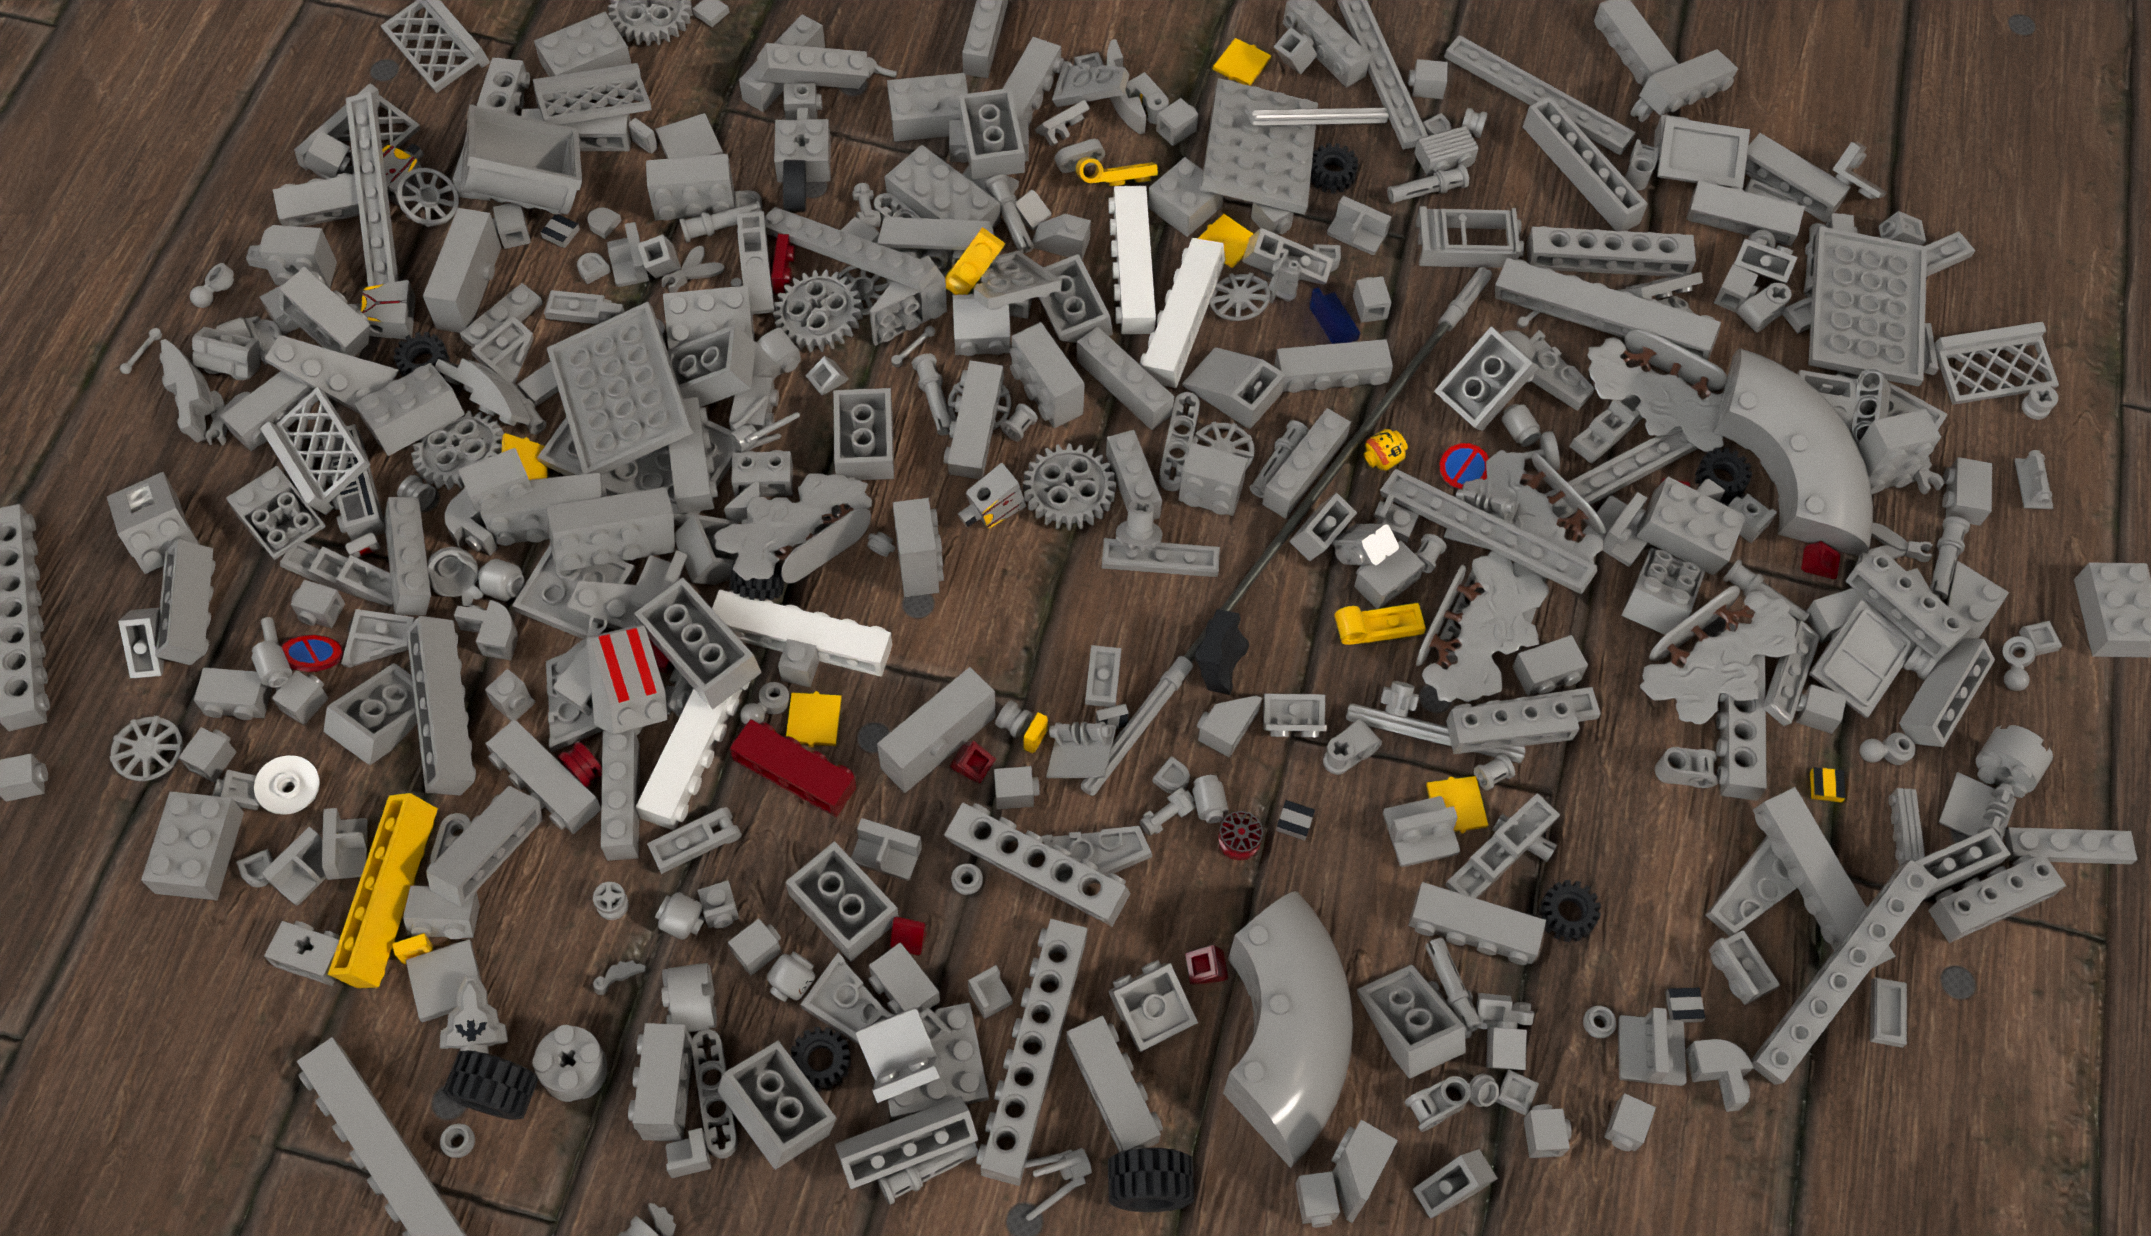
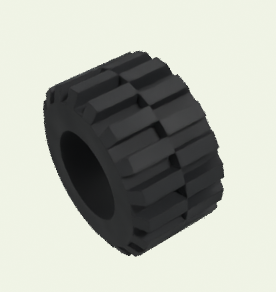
[442,1050,539,1120]
[1108,1148,1194,1212]

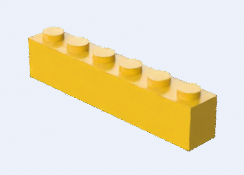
[328,793,438,988]

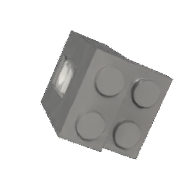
[107,472,200,574]

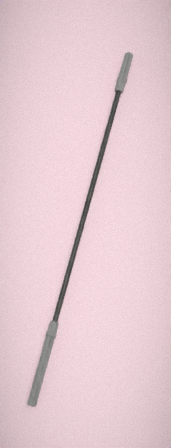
[1081,267,1492,796]

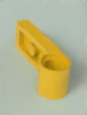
[1076,156,1158,186]
[944,227,1005,295]
[1334,603,1426,645]

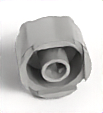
[1976,725,2053,798]
[661,963,717,1032]
[532,1025,607,1102]

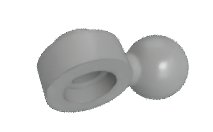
[190,263,234,308]
[2003,636,2036,691]
[740,682,789,725]
[1859,733,1915,765]

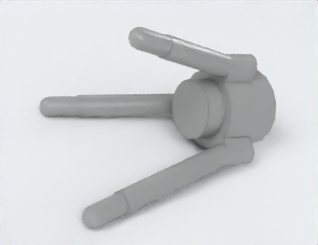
[729,394,800,453]
[1025,1148,1092,1221]

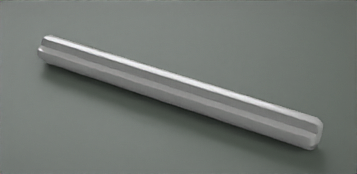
[1249,107,1390,126]
[1346,703,1525,763]

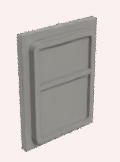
[1657,117,1750,189]
[1809,600,1917,718]

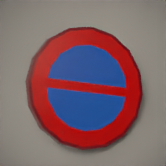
[281,635,343,672]

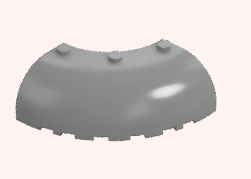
[1713,348,1873,557]
[1223,891,1353,1168]

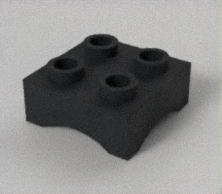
[1195,609,1249,695]

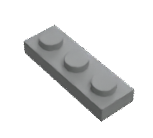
[460,283,543,348]

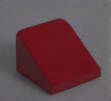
[1801,541,1841,580]
[949,740,996,784]
[890,916,927,956]
[1185,945,1228,985]

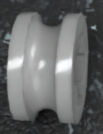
[1630,98,1653,122]

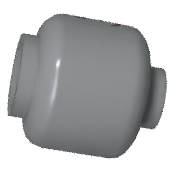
[478,559,525,601]
[655,892,705,940]
[767,951,815,1002]

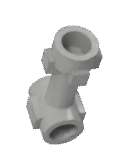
[852,183,881,227]
[1139,787,1196,836]

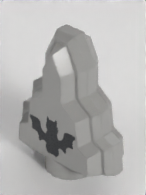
[440,975,508,1054]

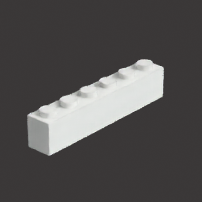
[1108,186,1156,334]
[1140,238,1225,388]
[712,590,892,677]
[636,682,750,830]

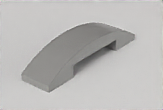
[1107,39,1146,134]

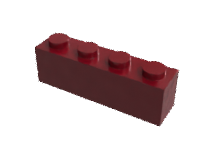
[730,719,856,818]

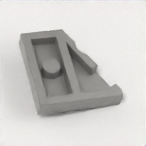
[471,316,534,384]
[341,609,416,668]

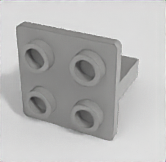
[1582,492,1648,566]
[1383,796,1460,867]
[1618,1008,1686,1086]

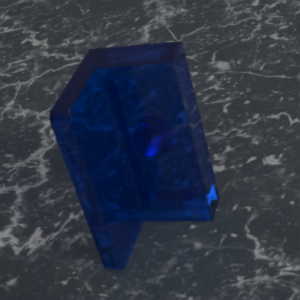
[1309,287,1361,344]

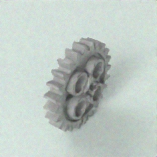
[608,0,693,46]
[773,270,864,352]
[411,411,504,490]
[1023,443,1116,530]

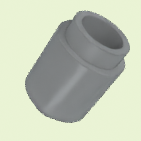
[1502,404,1541,447]
[251,640,292,688]
[1192,775,1229,823]

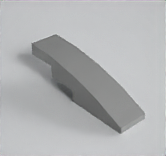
[1569,395,1643,464]
[280,542,394,607]
[1445,793,1560,899]

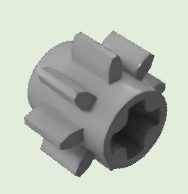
[1381,681,1419,717]

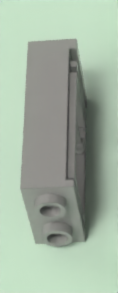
[1415,206,1524,268]

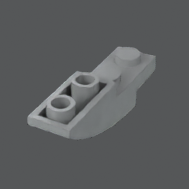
[737,211,775,315]
[160,339,215,443]
[435,358,531,426]

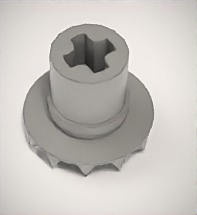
[1116,500,1163,552]

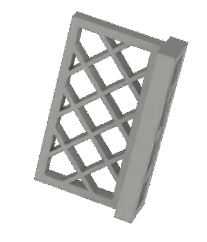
[381,0,490,93]
[533,63,652,125]
[294,84,420,179]
[1934,322,2059,405]
[260,387,371,515]

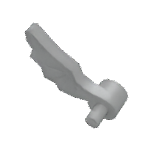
[593,960,646,995]
[648,1203,676,1236]

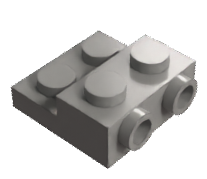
[1108,960,1198,1052]

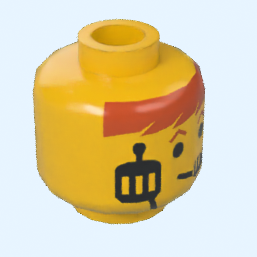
[1364,429,1408,471]

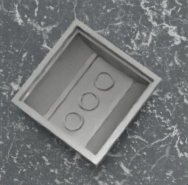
[461,104,582,215]

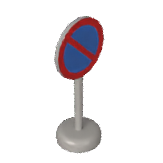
[1440,431,1560,490]

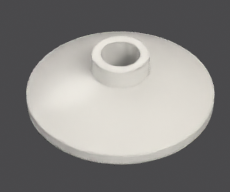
[254,755,320,815]

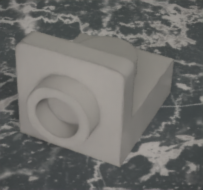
[1879,211,1926,245]
[1374,494,1419,542]
[212,770,260,810]
[698,880,739,928]

